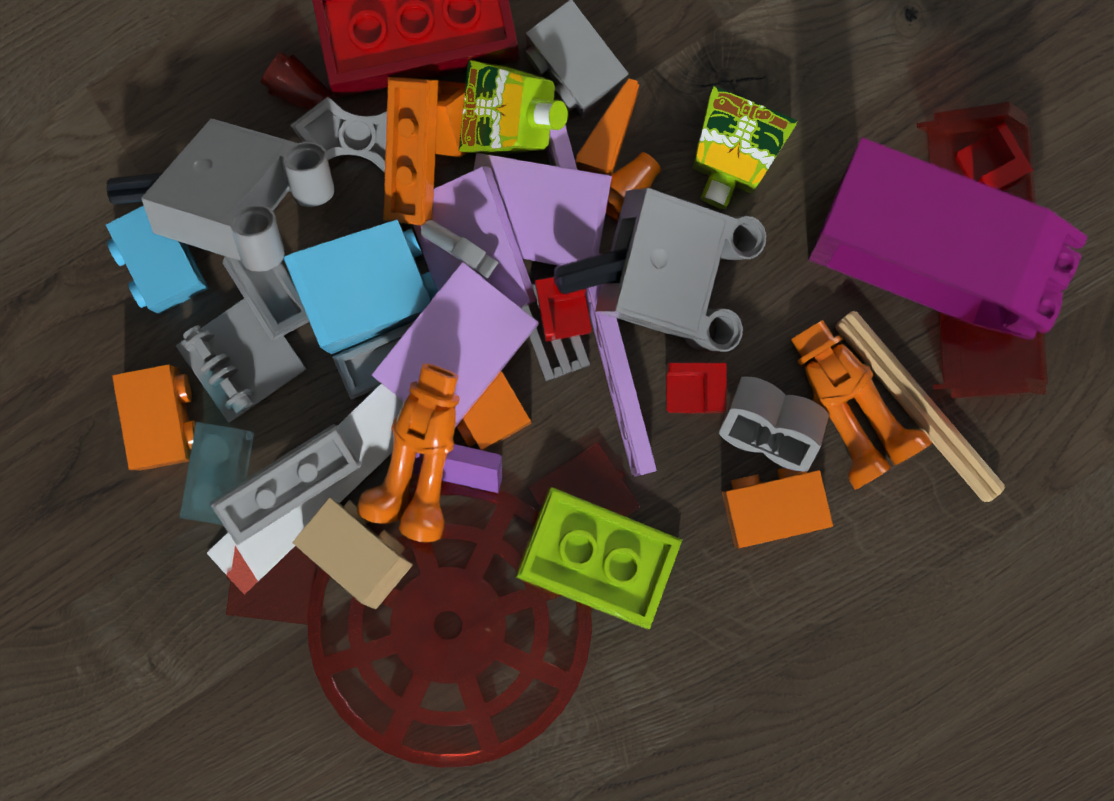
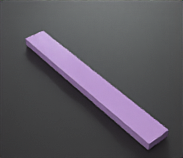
[546,125,657,477]

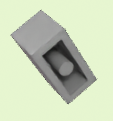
[524,0,629,118]

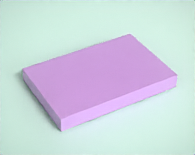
[474,153,612,266]
[413,167,537,308]
[372,262,539,427]

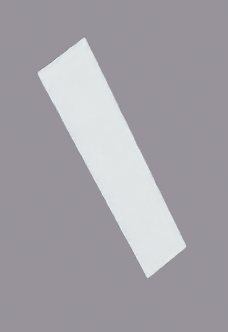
[207,384,404,595]

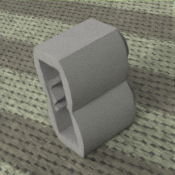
[719,377,829,472]

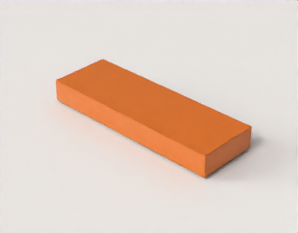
[383,77,438,226]

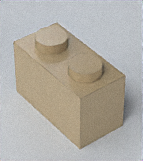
[292,497,413,609]

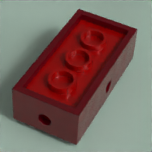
[312,0,520,98]

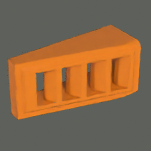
[575,78,639,175]

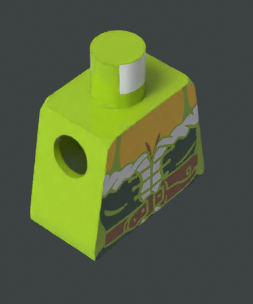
[459,60,568,155]
[692,86,798,209]

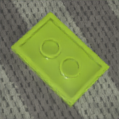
[515,487,682,629]

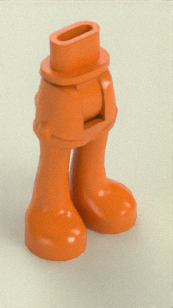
[791,320,932,490]
[357,363,460,542]

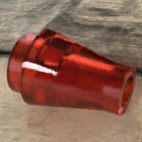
[260,51,334,110]

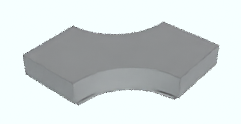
[290,97,387,173]

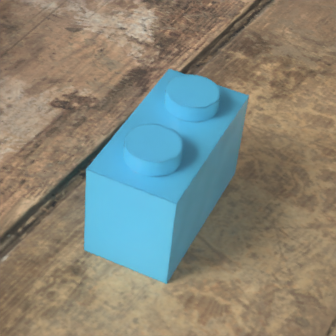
[106,205,210,314]

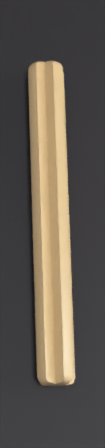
[835,311,1005,502]

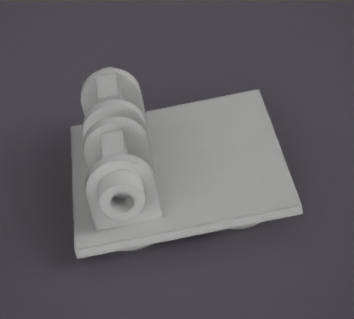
[176,298,307,423]

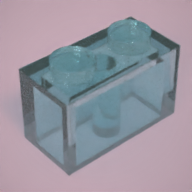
[180,422,254,525]

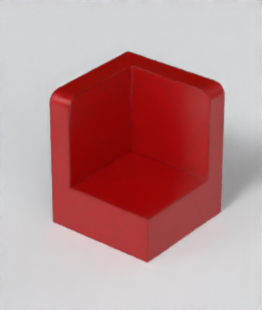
[955,122,1033,192]
[535,277,592,342]
[666,363,727,413]

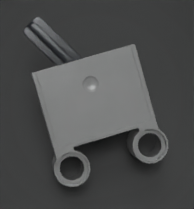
[107,118,334,272]
[553,188,766,352]

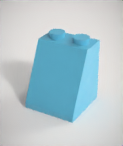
[284,220,438,356]

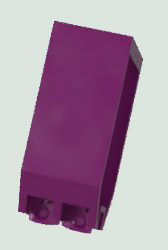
[809,137,1088,340]

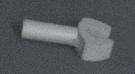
[421,220,498,279]

